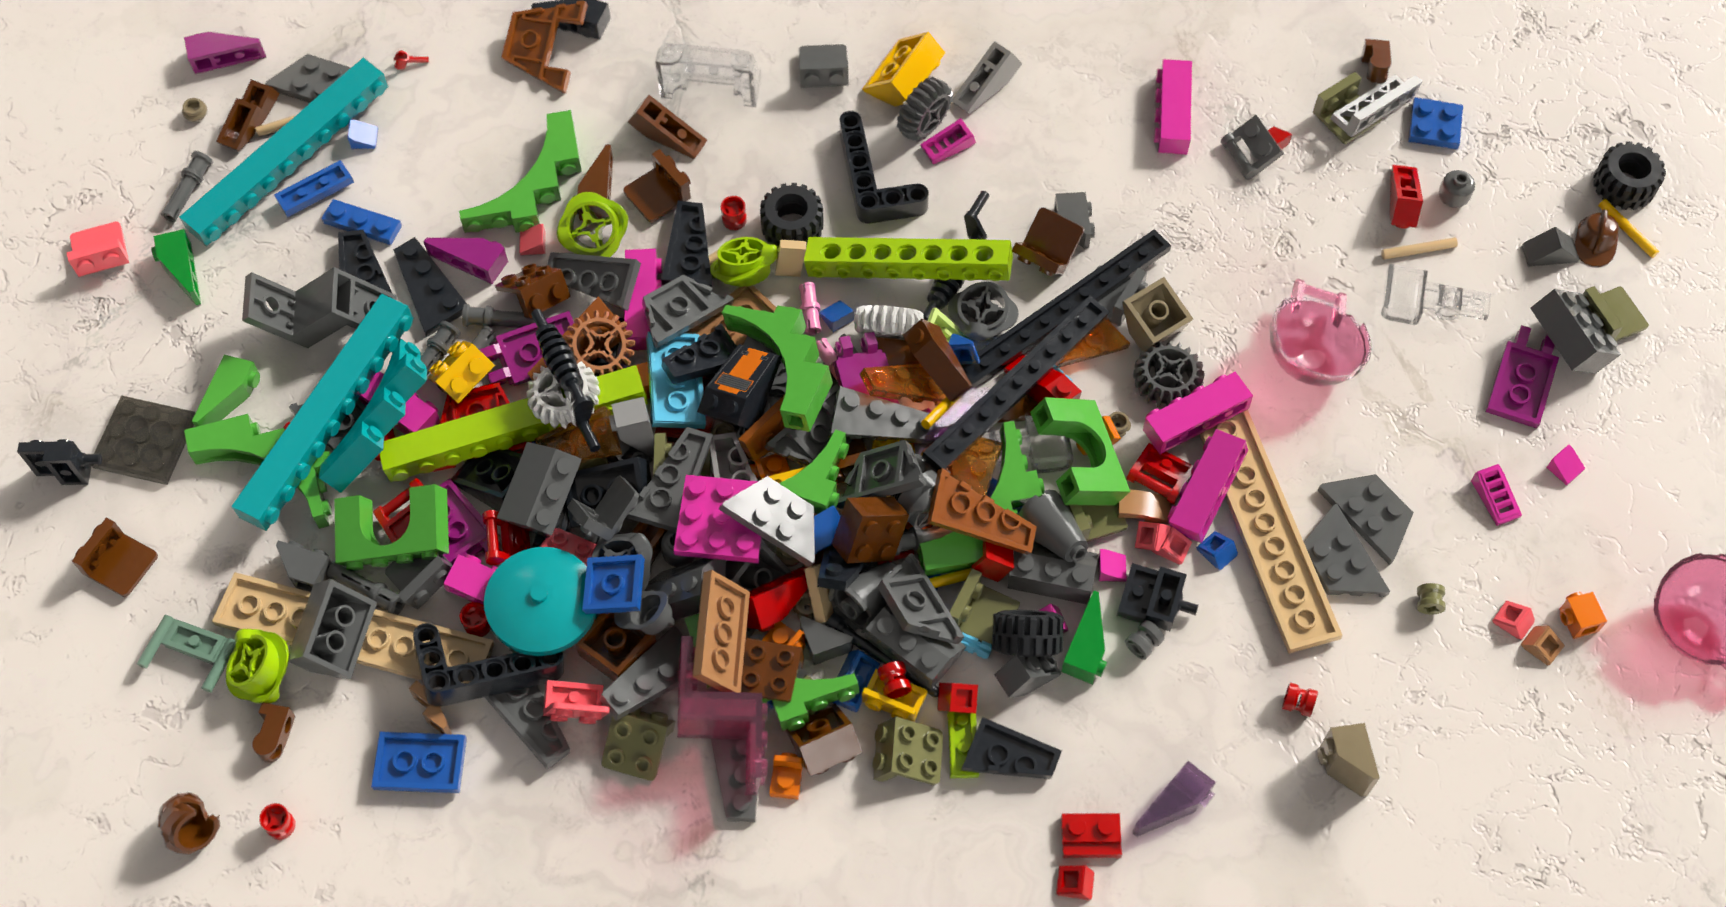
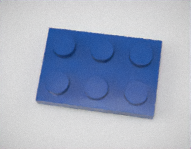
[371,732,467,793]

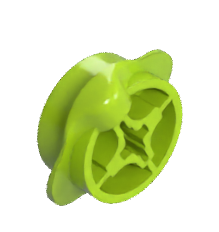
[557,192,628,257]
[710,237,778,287]
[226,628,289,704]

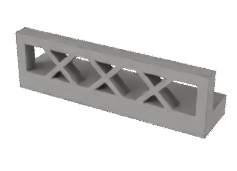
[1330,75,1423,137]

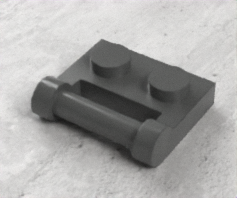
[1220,115,1284,180]

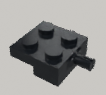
[17,439,102,485]
[1117,563,1199,631]

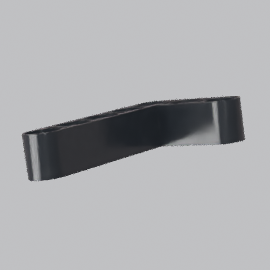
[840,111,929,224]
[413,623,564,707]

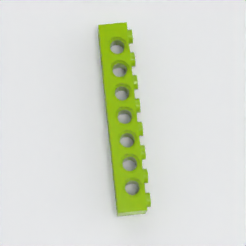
[804,237,1013,281]

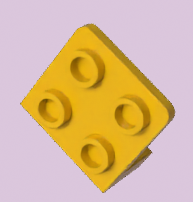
[428,341,495,404]

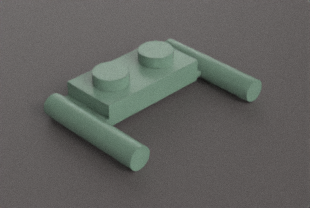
[137,615,235,693]

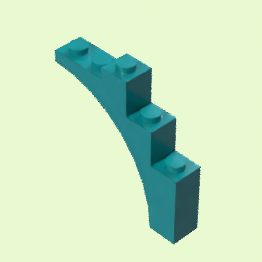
[319,338,427,493]

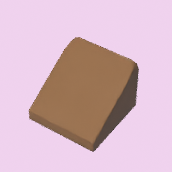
[1521,626,1565,665]

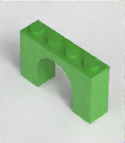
[1030,397,1131,506]
[334,484,449,571]

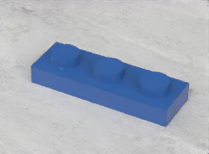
[274,160,354,217]
[321,199,402,245]

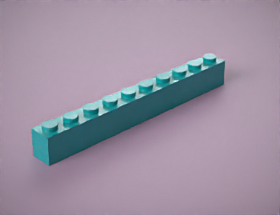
[179,57,389,247]
[231,294,413,531]

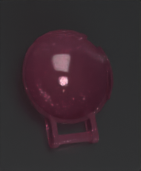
[1269,278,1372,387]
[1653,553,1726,670]

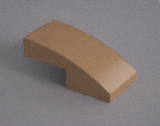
[1118,489,1171,525]
[409,680,452,734]

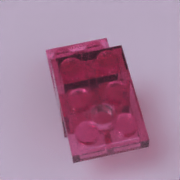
[677,636,768,795]

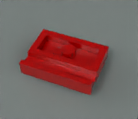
[1061,813,1122,858]

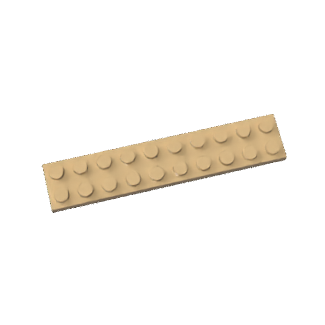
[1199,409,1343,654]
[212,572,495,683]

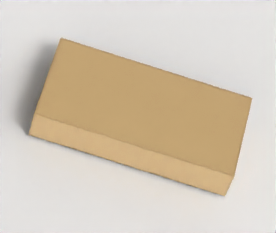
[775,240,806,277]
[804,564,834,623]

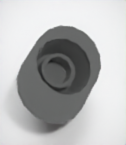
[614,591,675,635]

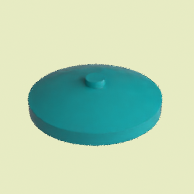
[484,547,596,656]

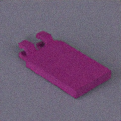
[480,311,574,386]
[1485,325,1559,429]
[833,332,899,404]
[439,478,500,565]

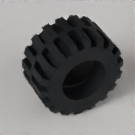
[1593,141,1666,210]
[760,183,824,248]
[992,610,1064,657]

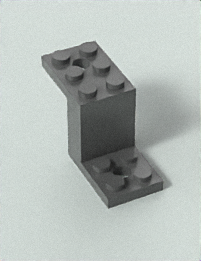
[242,267,397,348]

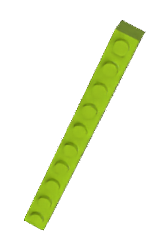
[380,365,648,482]

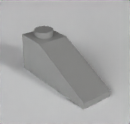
[952,41,1022,114]
[609,397,655,458]

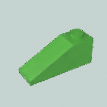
[192,354,260,427]

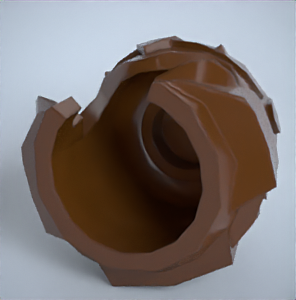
[157,792,221,855]

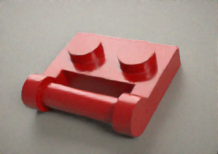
[1126,443,1193,504]
[373,478,424,543]
[482,510,530,565]

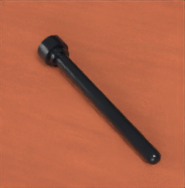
[825,612,939,698]

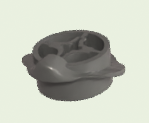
[948,282,1019,341]
[897,470,951,530]
[591,533,652,591]

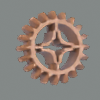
[564,310,635,376]

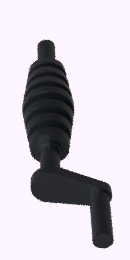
[923,191,990,321]
[531,309,601,452]

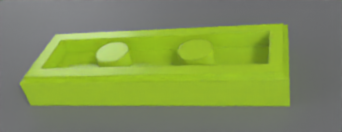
[947,711,979,779]

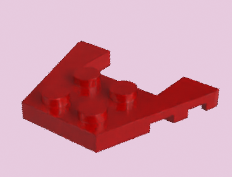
[432,383,532,472]

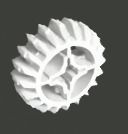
[854,305,923,339]
[526,361,600,429]

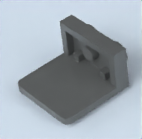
[799,44,849,88]
[1096,265,1148,326]
[567,476,639,542]
[385,555,453,609]

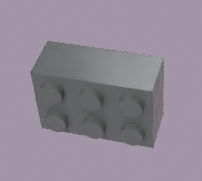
[1530,289,1621,374]

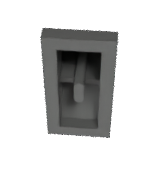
[1522,227,1579,267]
[800,616,853,665]

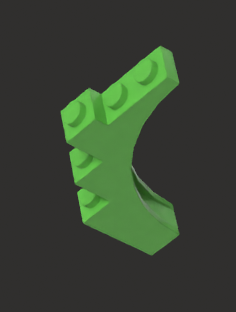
[459,110,582,233]
[722,305,833,432]
[184,414,332,529]
[917,421,1045,576]
[779,429,849,514]
[684,614,859,731]

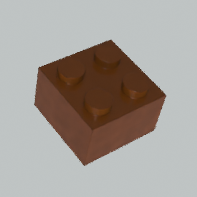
[831,497,909,563]
[575,613,657,681]

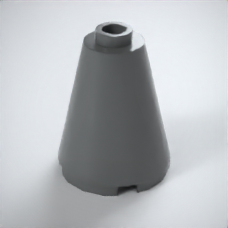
[1018,490,1088,563]
[828,561,897,633]

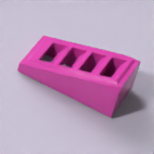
[920,118,976,165]
[1471,464,1522,526]

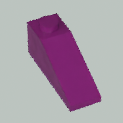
[184,32,266,74]
[423,238,508,284]

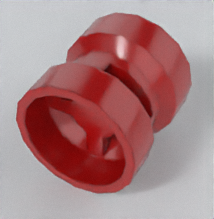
[721,196,747,230]
[459,602,491,637]
[877,661,912,699]
[1282,682,1318,717]
[259,803,296,840]

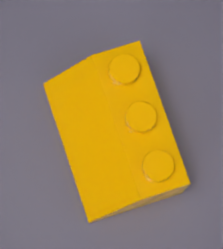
[862,32,945,107]

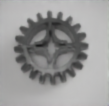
[897,77,953,142]
[1133,340,1205,408]

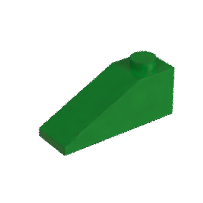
[151,229,201,306]
[1061,590,1107,685]

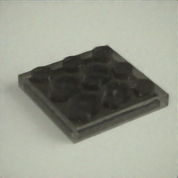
[91,395,195,485]

